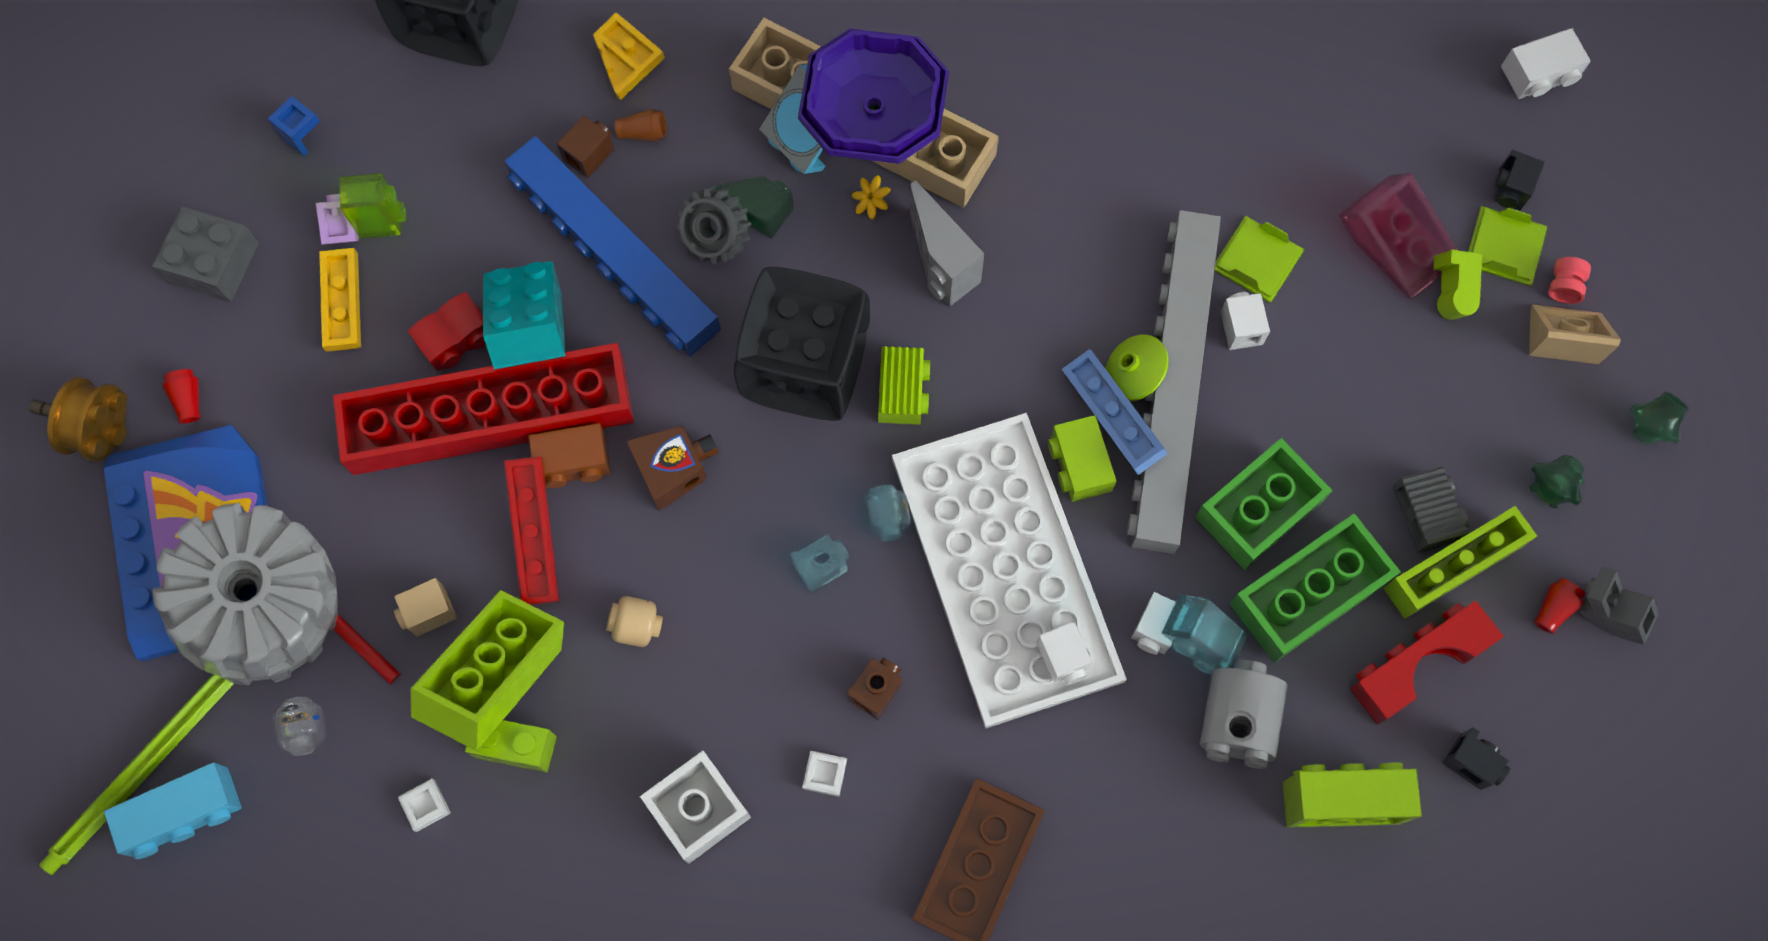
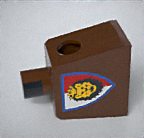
[627,426,719,511]

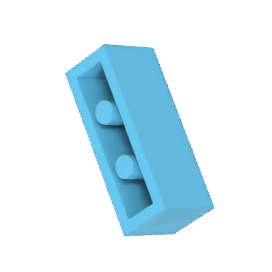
[104,762,242,859]

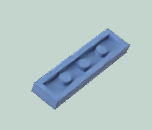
[1062,349,1168,475]

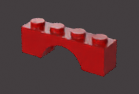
[1350,600,1504,725]

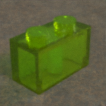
[340,173,406,239]

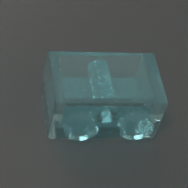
[1162,594,1248,674]

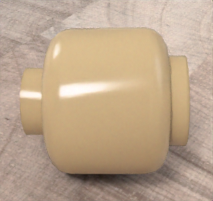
[606,596,663,647]

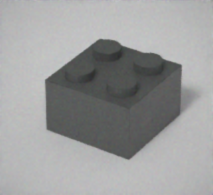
[152,206,259,302]

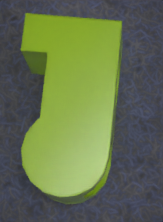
[1433,249,1482,320]

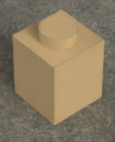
[394,578,458,637]

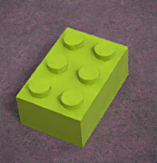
[1282,763,1422,827]

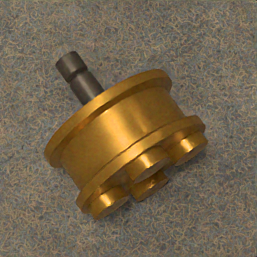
[29,377,127,462]

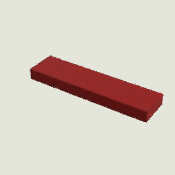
[504,456,560,605]

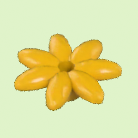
[851,175,891,220]

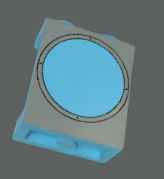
[759,65,825,174]

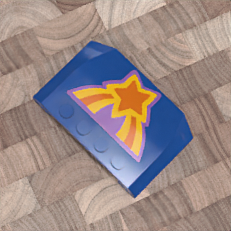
[104,425,267,662]

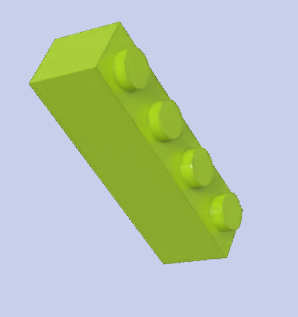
[1383,506,1537,619]

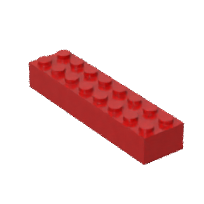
[333,343,635,475]

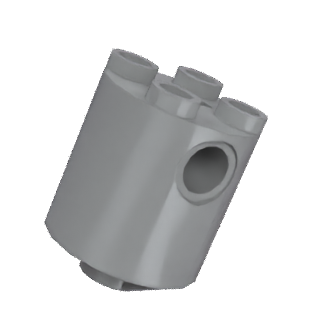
[1199,660,1288,769]

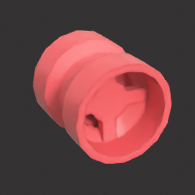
[1548,257,1591,304]

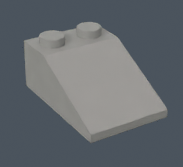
[909,180,984,307]

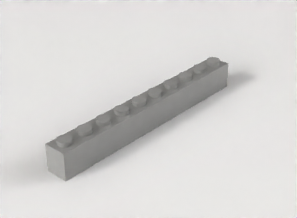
[1127,210,1221,554]

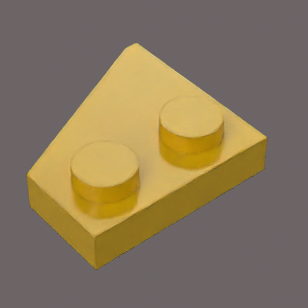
[593,12,665,101]

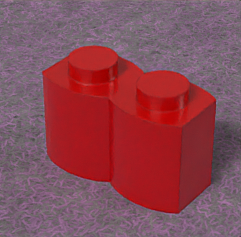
[407,292,486,371]

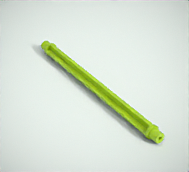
[39,674,234,875]

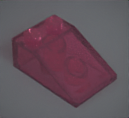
[1339,173,1458,298]

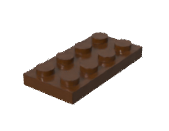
[912,778,1045,941]

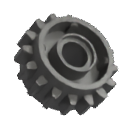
[676,187,751,264]

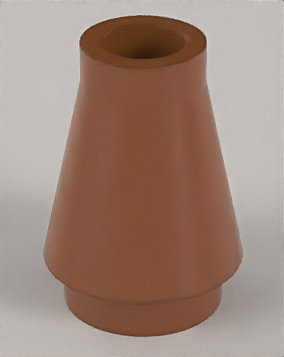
[615,108,667,142]

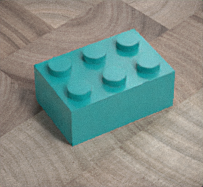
[483,261,565,370]

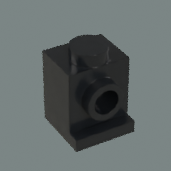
[1494,149,1545,211]
[1442,727,1510,790]

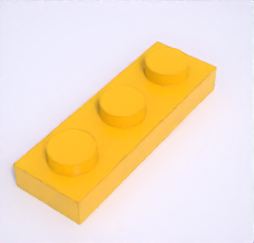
[319,248,361,352]

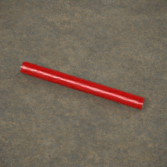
[333,614,401,685]

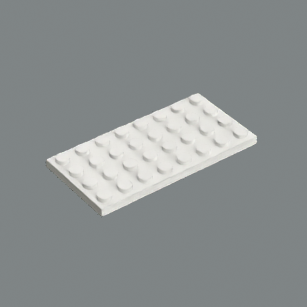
[892,413,1127,729]

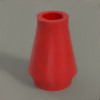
[162,369,201,424]
[1533,578,1586,634]

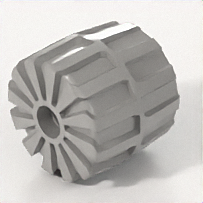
[152,503,338,686]

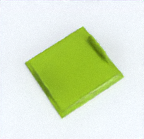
[1468,206,1548,286]
[1214,216,1305,303]

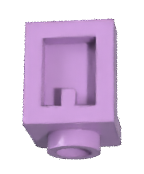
[316,194,359,244]

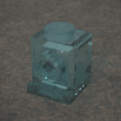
[790,534,850,593]

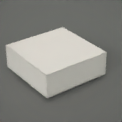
[802,751,847,797]
[398,779,451,832]

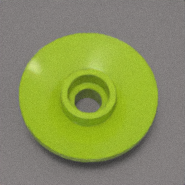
[1105,334,1169,401]

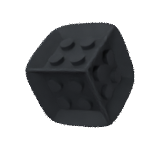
[375,0,518,66]
[734,267,870,421]

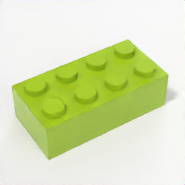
[411,590,564,751]

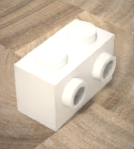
[1501,28,1591,99]

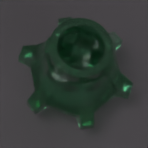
[1629,391,1689,445]
[1529,455,1585,509]

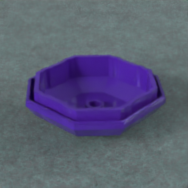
[798,28,949,164]

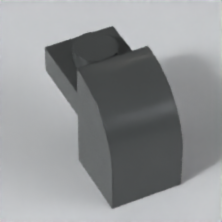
[1579,566,1659,645]

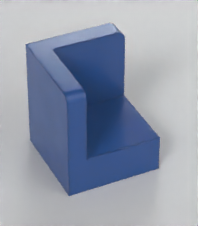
[268,96,320,157]

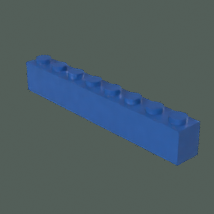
[504,136,721,357]

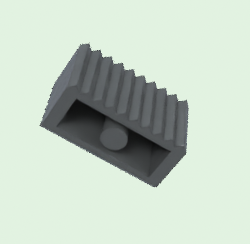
[1393,466,1469,552]

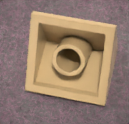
[1529,304,1621,364]

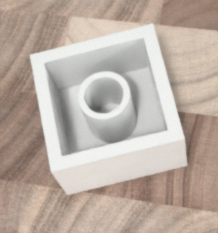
[640,751,751,864]

